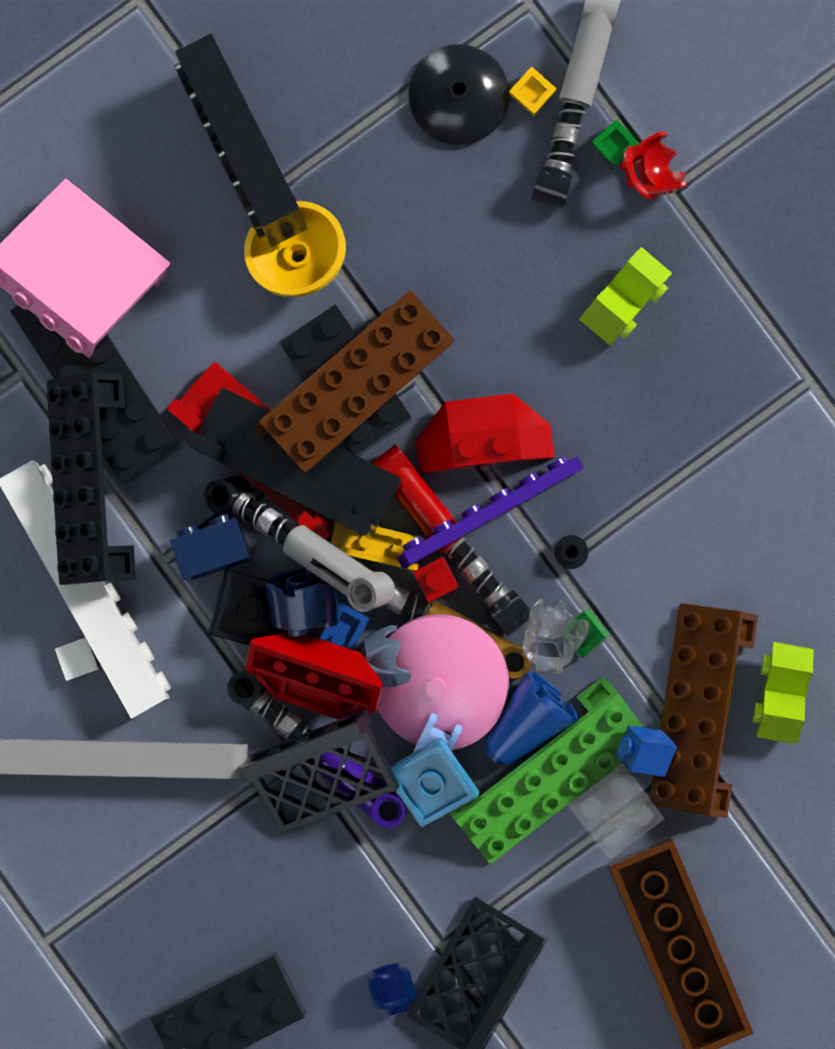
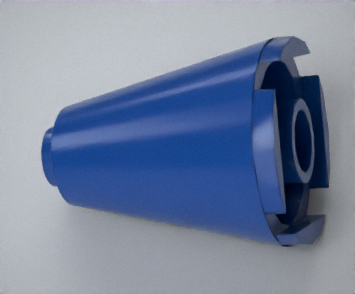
[485,671,578,765]

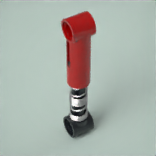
[372,444,534,637]

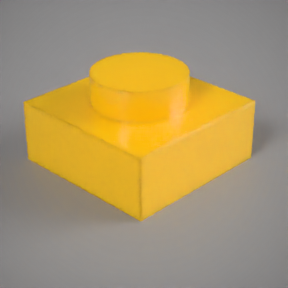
[509,67,557,116]

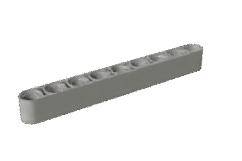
[0,739,248,779]

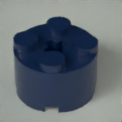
[265,568,339,637]

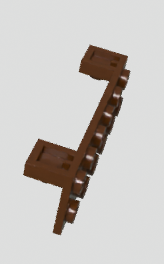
[254,290,454,473]
[649,603,758,818]

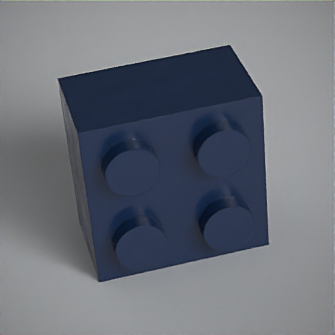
[170,515,253,582]

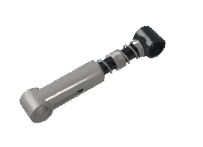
[532,0,621,208]
[204,475,395,612]

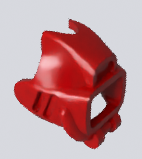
[619,131,687,200]

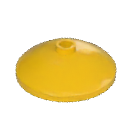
[244,201,346,297]

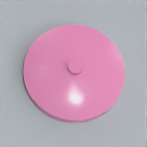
[377,614,509,750]

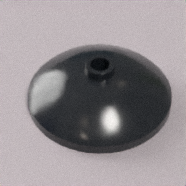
[408,44,509,146]

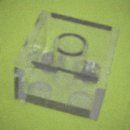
[566,762,665,860]

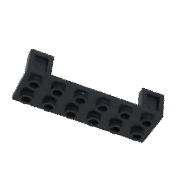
[47,373,136,585]
[184,388,402,540]

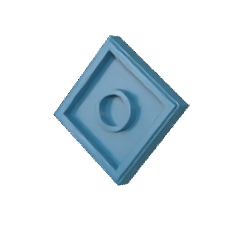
[390,737,479,828]

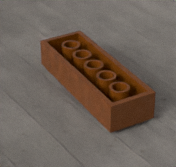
[607,837,754,1049]

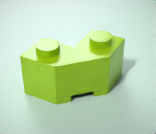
[579,247,672,345]
[752,642,814,745]

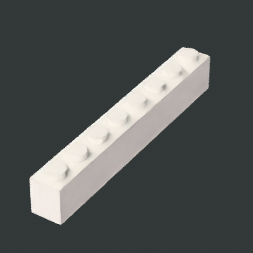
[0,460,171,719]

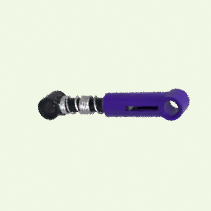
[227,671,406,828]

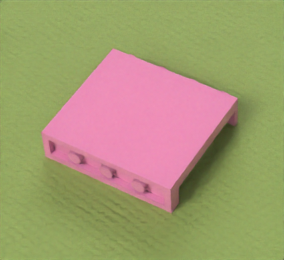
[0,178,171,358]

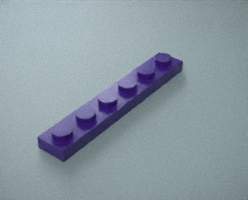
[397,456,584,570]

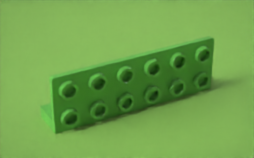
[449,676,643,864]

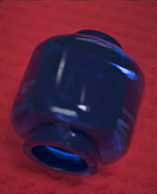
[368,962,416,1016]

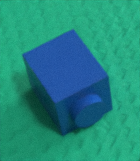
[616,725,677,777]

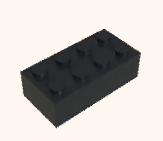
[279,304,412,456]
[150,951,307,1049]

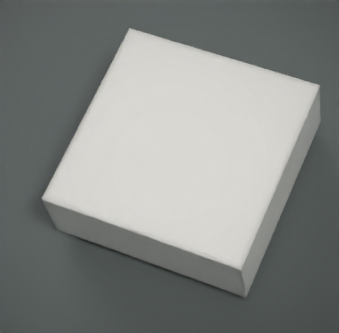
[55,638,99,681]

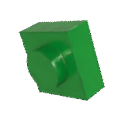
[591,119,639,169]
[561,609,610,658]

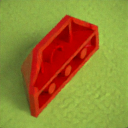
[416,393,554,475]
[245,632,383,720]

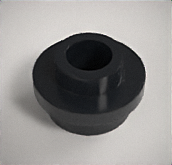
[554,535,588,569]

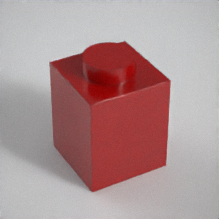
[413,557,459,603]

